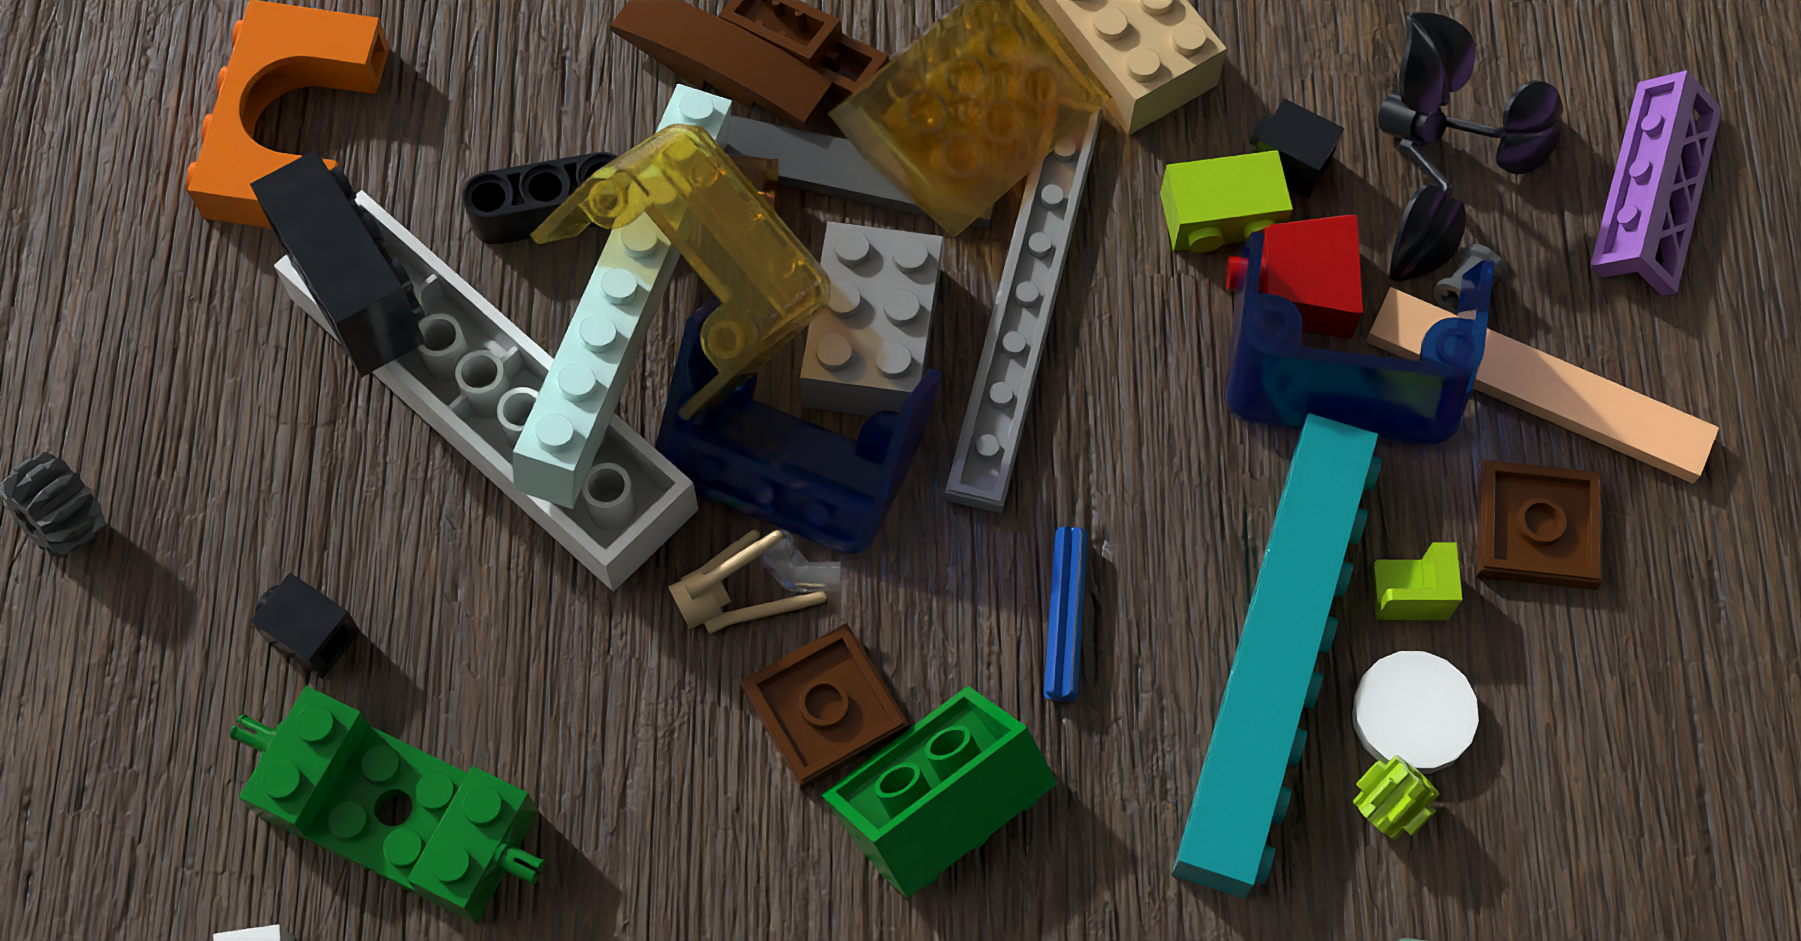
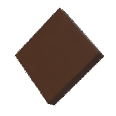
[1476,459,1602,590]
[740,623,909,790]

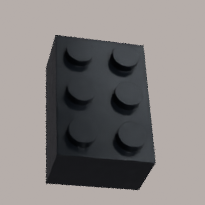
[250,150,426,378]

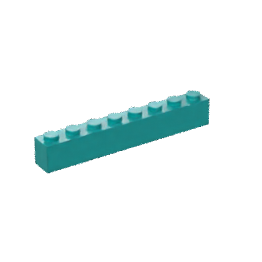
[1171,413,1382,899]

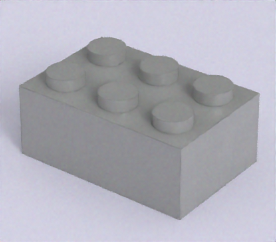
[800,221,943,423]

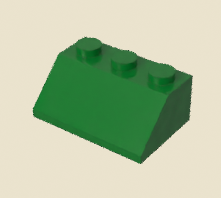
[820,686,1058,898]

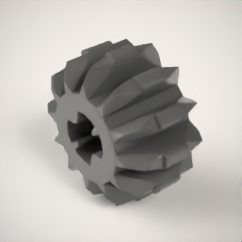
[0,452,105,558]

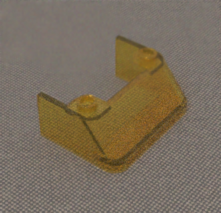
[530,123,832,421]

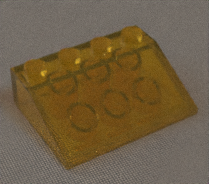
[828,0,1112,237]

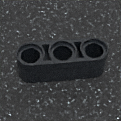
[462,152,631,244]

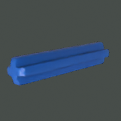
[1044,526,1088,702]

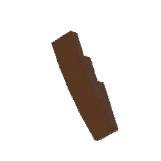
[609,0,833,130]
[718,0,938,143]

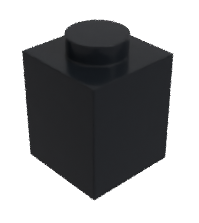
[1249,98,1345,199]
[250,573,361,679]

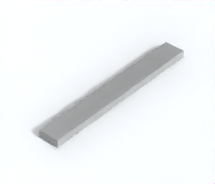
[945,96,1104,514]

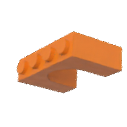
[186,0,390,229]

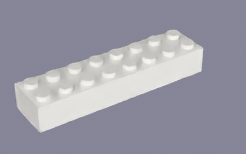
[274,190,698,592]

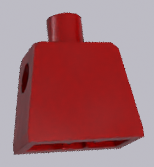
[1226,215,1363,339]

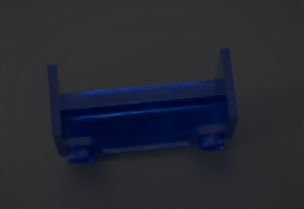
[1224,232,1494,446]
[655,287,942,554]

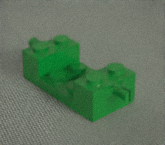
[230,686,545,924]

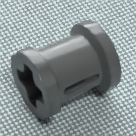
[1433,244,1509,321]

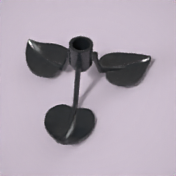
[1378,12,1564,281]

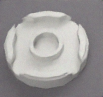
[1352,651,1479,774]

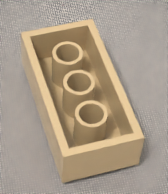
[1022,0,1227,136]

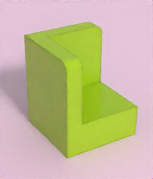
[1372,542,1462,620]

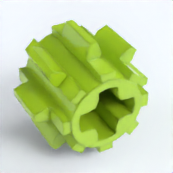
[1353,755,1439,840]

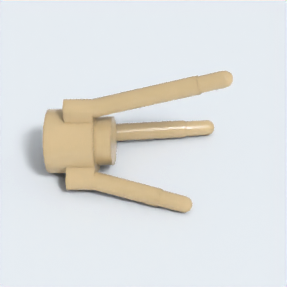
[668,530,827,634]

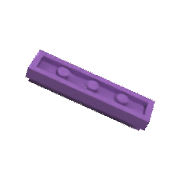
[1590,70,1722,296]

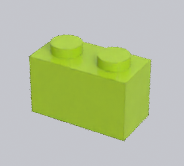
[1160,150,1293,253]

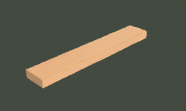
[1366,287,1719,484]

